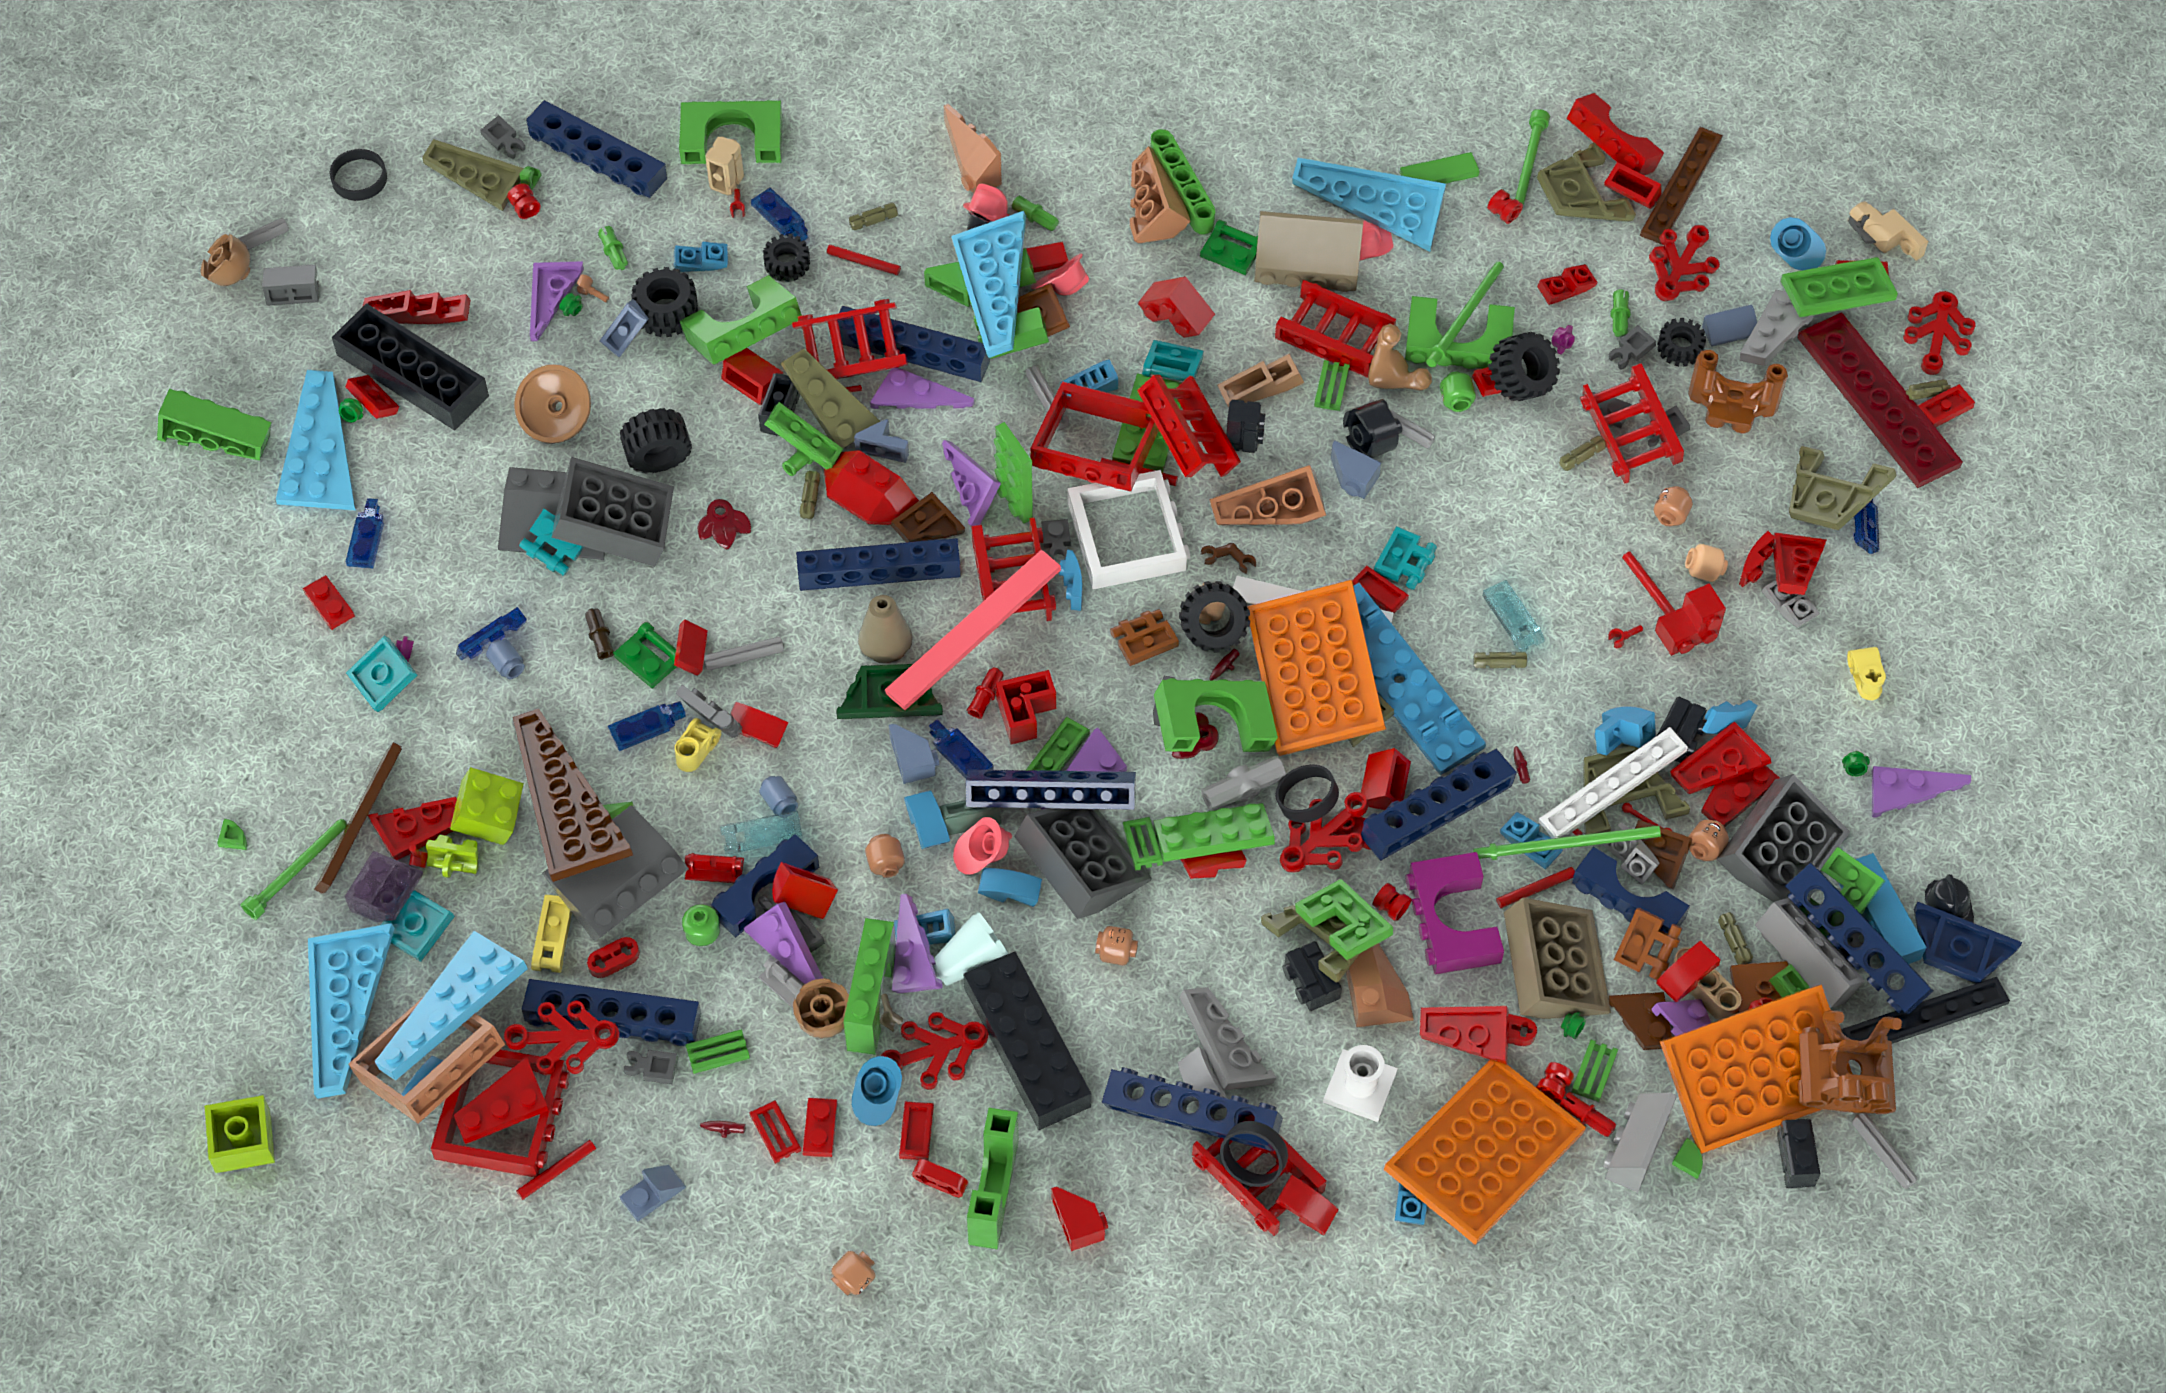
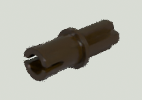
[585,608,614,660]

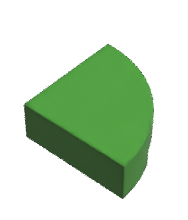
[519,166,542,190]
[217,819,247,850]
[1672,1138,1703,1179]

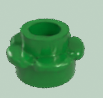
[559,293,583,316]
[338,398,364,423]
[1842,751,1870,777]
[1561,1012,1586,1039]

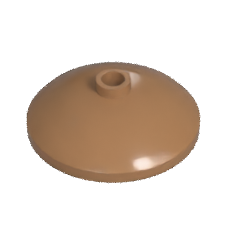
[514,364,591,443]

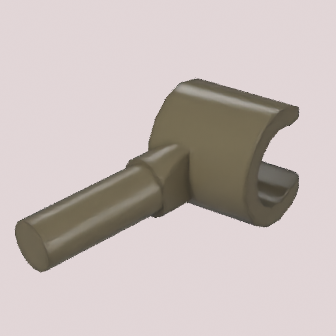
[880,994,903,1032]

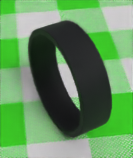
[329,149,387,201]
[1275,764,1339,823]
[1220,1121,1288,1187]

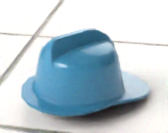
[1770,217,1826,271]
[851,1056,902,1126]

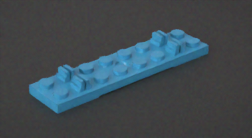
[1354,583,1486,775]

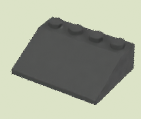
[552,457,674,567]
[498,467,605,560]
[1717,774,1850,902]
[542,805,689,941]
[1014,808,1152,919]

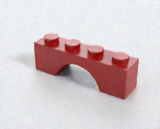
[1566,93,1664,176]

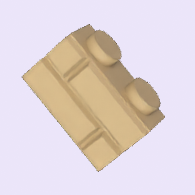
[705,136,744,196]

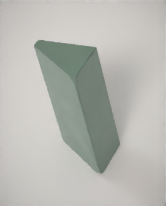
[940,800,1002,835]

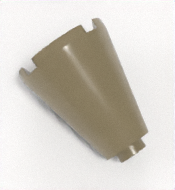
[858,595,912,663]

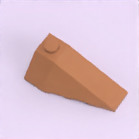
[944,104,1002,194]
[1130,146,1191,243]
[1209,465,1326,525]
[1346,943,1413,1027]

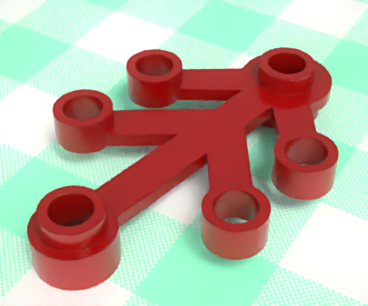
[1649,225,1720,301]
[1903,291,1976,375]
[1280,792,1368,873]
[504,1001,620,1075]
[881,1012,988,1090]

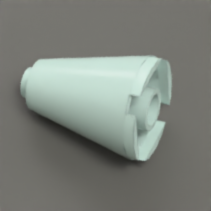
[933,912,1009,986]

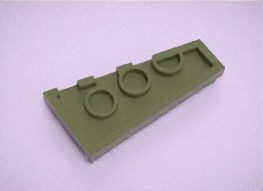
[422,139,524,211]
[781,349,881,449]

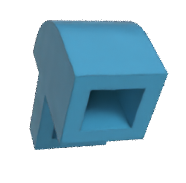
[1595,706,1656,755]

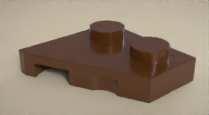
[891,492,965,542]
[1635,820,1692,890]
[1608,992,1672,1050]

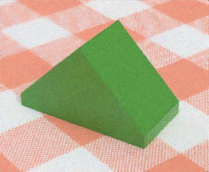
[924,262,971,307]

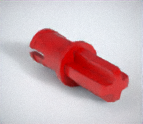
[966,667,1004,719]
[1559,1092,1616,1137]

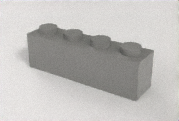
[1755,898,1865,1009]

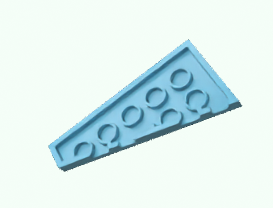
[1292,158,1446,252]
[951,211,1026,358]
[276,370,356,510]
[308,923,395,1099]
[375,931,528,1080]

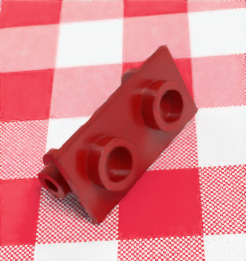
[685,853,744,883]

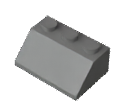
[1603,1093,1677,1192]

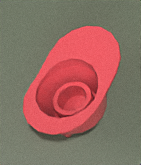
[963,183,1010,222]
[1360,221,1394,260]
[1030,253,1089,296]
[953,817,1013,875]

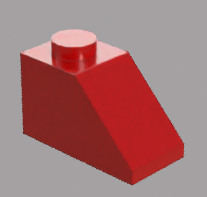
[1051,1186,1108,1251]

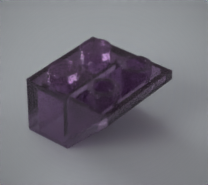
[344,851,423,922]

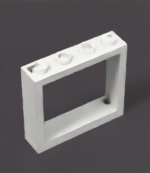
[1068,470,1190,590]

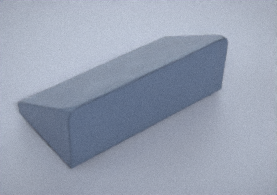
[600,299,648,357]
[1702,305,1757,347]

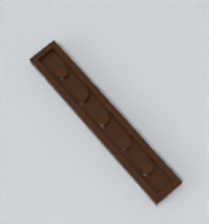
[1640,127,1723,245]
[314,742,402,893]

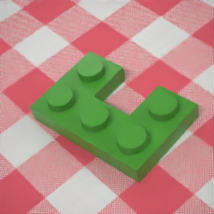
[1799,847,1885,946]
[1295,879,1393,960]

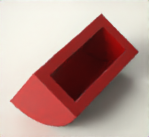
[1604,162,1662,209]
[721,348,783,405]
[1361,748,1411,810]
[772,862,838,920]

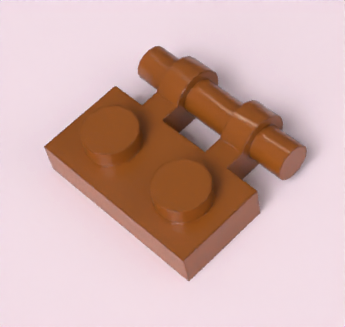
[1110,609,1179,666]
[1614,908,1682,980]

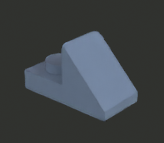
[854,419,909,463]
[619,1165,686,1222]

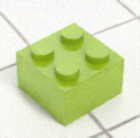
[450,767,524,845]
[204,1095,275,1173]

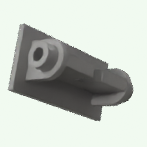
[759,958,805,1009]

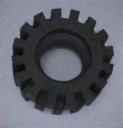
[763,234,810,282]
[1657,318,1706,367]

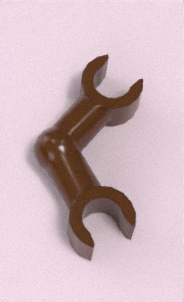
[1201,543,1256,574]

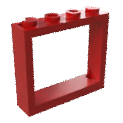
[1030,381,1159,492]
[430,1049,570,1177]

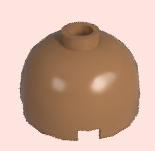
[201,234,250,286]
[793,978,849,1039]

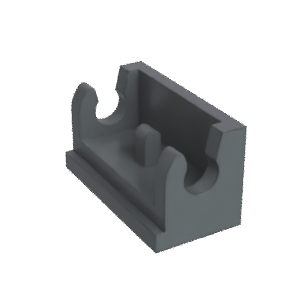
[262,265,319,306]

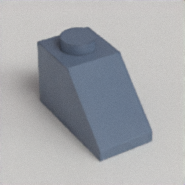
[1331,441,1381,499]
[889,724,939,784]

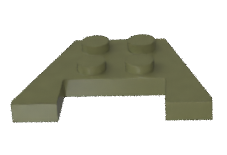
[1537,142,1636,222]
[1789,446,1897,530]
[1583,746,1690,835]
[1261,905,1360,983]

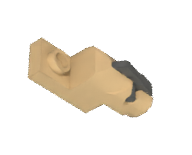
[1847,201,1928,261]

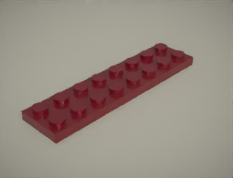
[1797,312,1963,488]

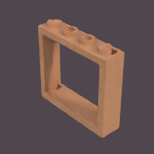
[348,997,505,1124]

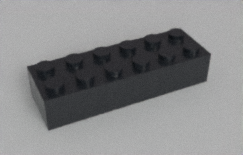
[332,303,489,431]
[963,951,1091,1130]

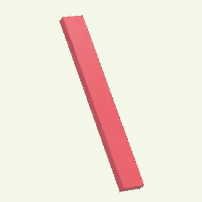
[885,549,1061,710]

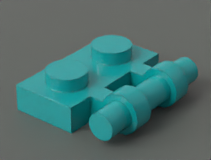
[519,509,584,576]
[1374,526,1437,590]

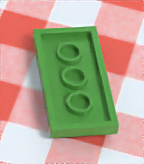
[1781,257,1898,317]
[1112,373,1182,472]
[994,422,1033,524]
[1153,803,1275,862]

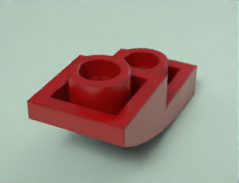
[1537,264,1598,305]
[1739,531,1776,587]
[730,702,789,748]
[1180,850,1247,879]
[1656,940,1721,1003]
[1275,1175,1339,1236]

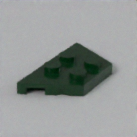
[836,664,943,719]

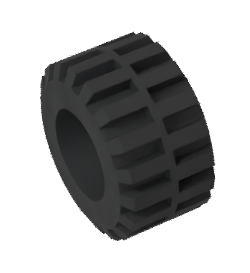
[631,267,699,337]
[1488,332,1560,401]
[620,408,692,474]
[1179,581,1250,653]

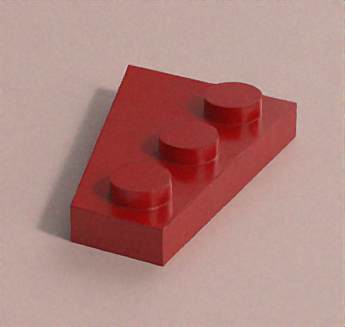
[1773,532,1827,595]
[1670,722,1772,794]
[1701,766,1780,827]
[368,797,457,862]
[1420,1006,1509,1065]
[454,1057,549,1144]

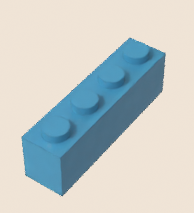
[1838,853,1926,964]

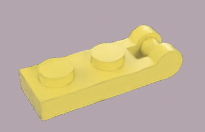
[531,895,572,973]

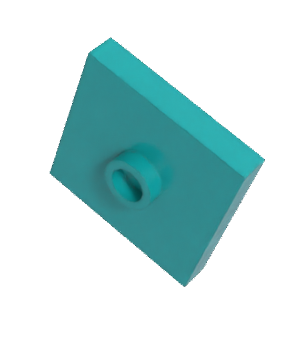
[346,635,418,712]
[381,887,455,962]

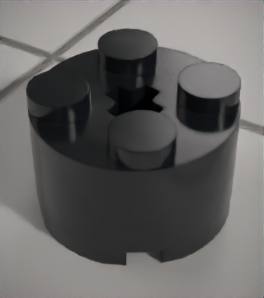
[1343,399,1402,458]

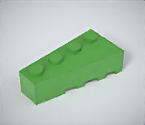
[157,388,272,460]

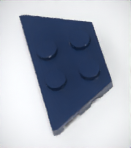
[1913,901,2022,984]

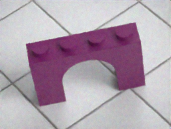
[1405,852,1504,975]

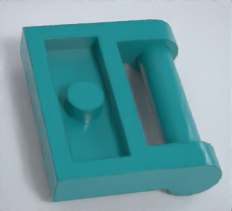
[1142,340,1204,381]

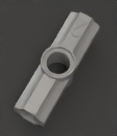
[1201,756,1286,811]

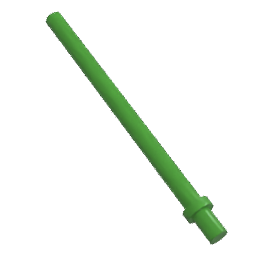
[1427,262,1504,367]
[1473,826,1661,860]

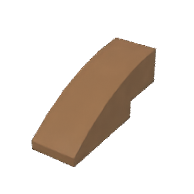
[1217,354,1304,407]

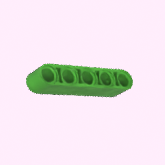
[1150,129,1215,235]

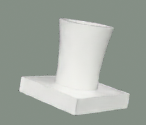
[1323,1045,1398,1122]

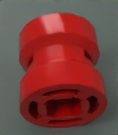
[507,184,541,219]
[1487,189,1523,224]
[1372,883,1412,922]
[1536,1062,1574,1103]

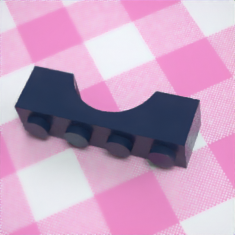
[711,834,820,938]
[1572,847,1690,933]

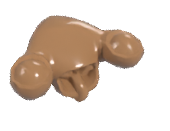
[1368,324,1432,391]

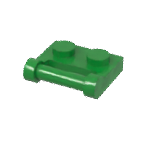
[1200,219,1258,276]
[613,622,677,689]

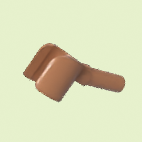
[577,274,609,302]

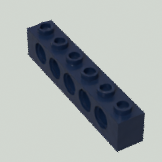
[526,100,668,198]
[838,305,990,382]
[796,538,961,591]
[1361,748,1517,861]
[966,769,1136,810]
[1786,863,1934,1014]
[521,979,701,1046]
[1101,1067,1283,1152]

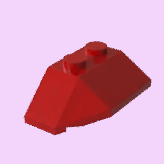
[824,450,919,525]

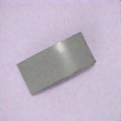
[1762,580,1820,628]
[1603,822,1659,885]
[1177,1047,1226,1108]

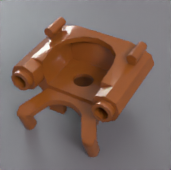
[1688,350,1788,433]
[1798,1010,1902,1114]

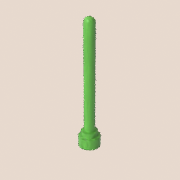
[1515,109,1550,206]
[240,819,347,920]

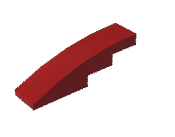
[363,290,471,325]

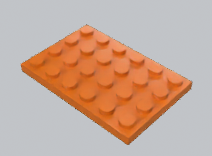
[1247,580,1386,756]
[1660,985,1853,1153]
[1383,1060,1586,1245]

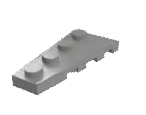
[1740,290,1813,366]
[1179,987,1277,1091]

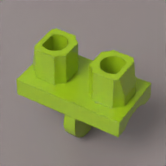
[426,835,479,878]

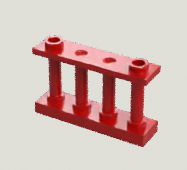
[1275,280,1396,378]
[792,299,908,379]
[1580,363,1684,484]
[1137,375,1241,477]
[971,517,1056,628]
[1192,1115,1327,1236]

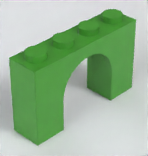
[679,100,782,164]
[969,248,1049,359]
[680,275,802,365]
[1405,296,1515,369]
[1154,678,1278,752]
[843,918,896,1055]
[967,1108,1019,1250]

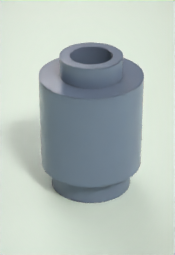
[486,639,525,679]
[759,776,798,818]

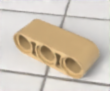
[1673,947,1742,1020]

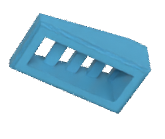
[1060,359,1119,396]
[894,909,956,945]

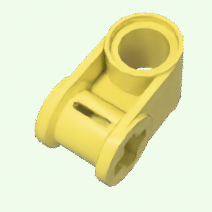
[1847,647,1886,700]
[675,718,721,772]

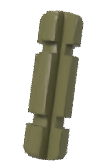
[849,202,898,231]
[1906,379,1951,400]
[1559,436,1606,471]
[799,471,820,519]
[1473,652,1527,668]
[1718,912,1753,965]

